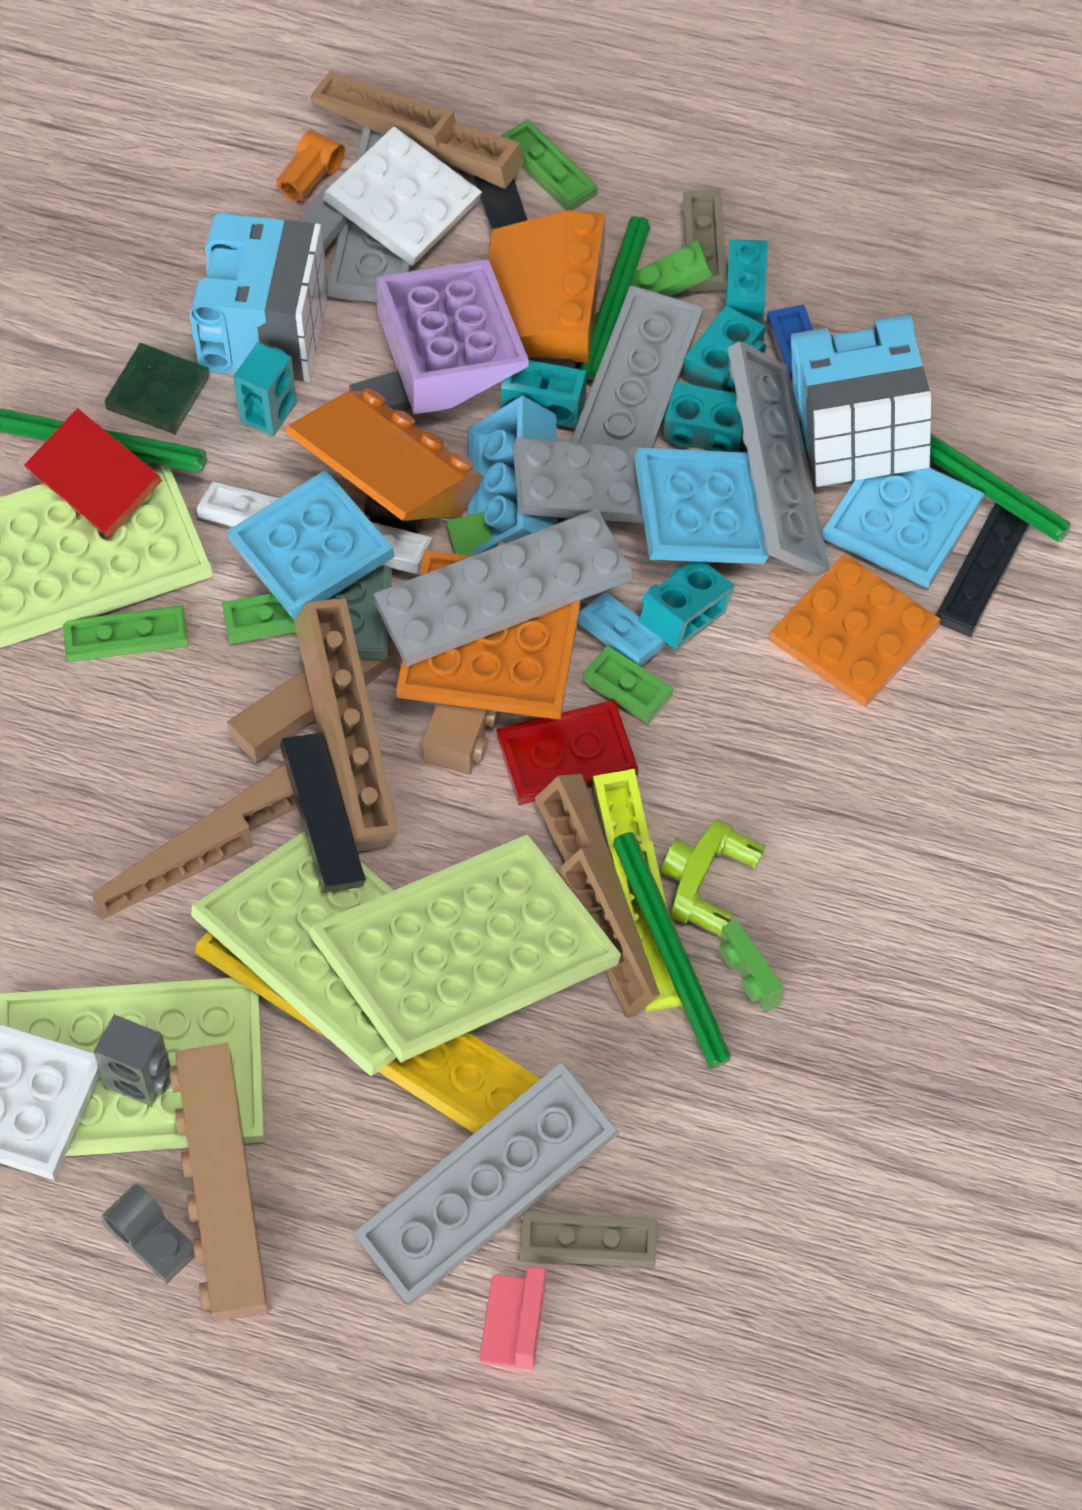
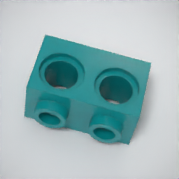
[726,239,768,325]
[683,305,767,392]
[233,342,297,436]
[501,360,586,429]
[663,381,744,453]
[639,561,735,649]

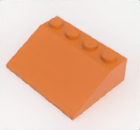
[488,210,605,363]
[285,388,484,521]

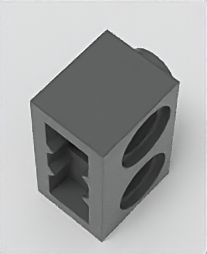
[93,1014,171,1107]

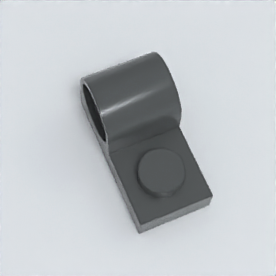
[102,1184,195,1284]

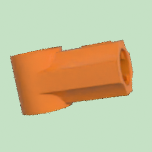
[276,129,345,203]

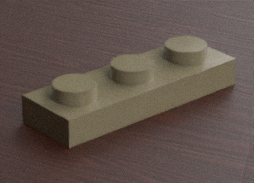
[683,190,727,291]
[520,1212,657,1268]

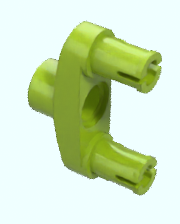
[660,819,766,937]

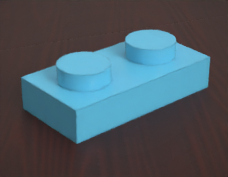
[578,592,665,667]

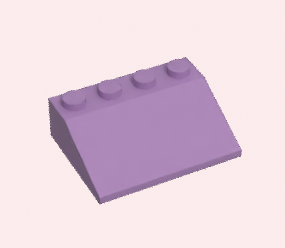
[376,259,529,415]

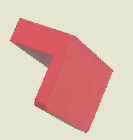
[480,1266,546,1370]

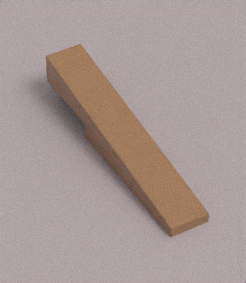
[310,71,524,189]
[227,634,401,764]
[91,764,298,920]
[534,774,660,1017]

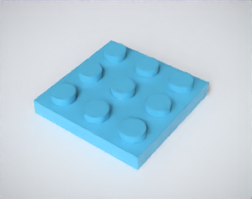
[634,448,769,564]
[822,468,984,589]
[226,470,395,620]

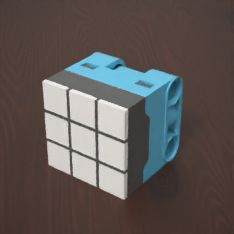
[190,213,328,382]
[791,314,931,487]

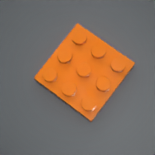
[769,553,941,708]

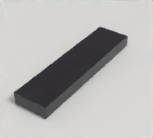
[936,503,1030,638]
[280,732,366,893]

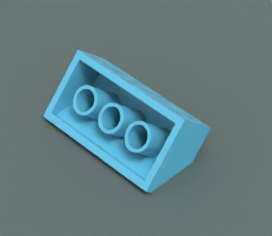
[468,395,557,556]

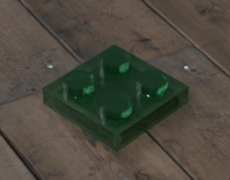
[104,343,210,435]

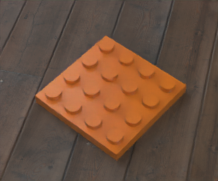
[396,550,582,720]

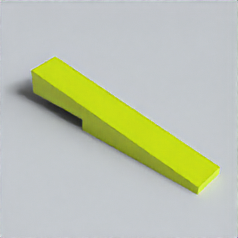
[592,769,682,1012]

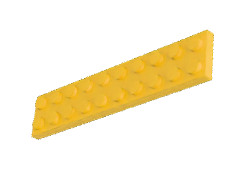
[195,931,541,1133]

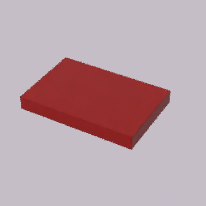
[24,408,163,539]
[496,699,638,806]

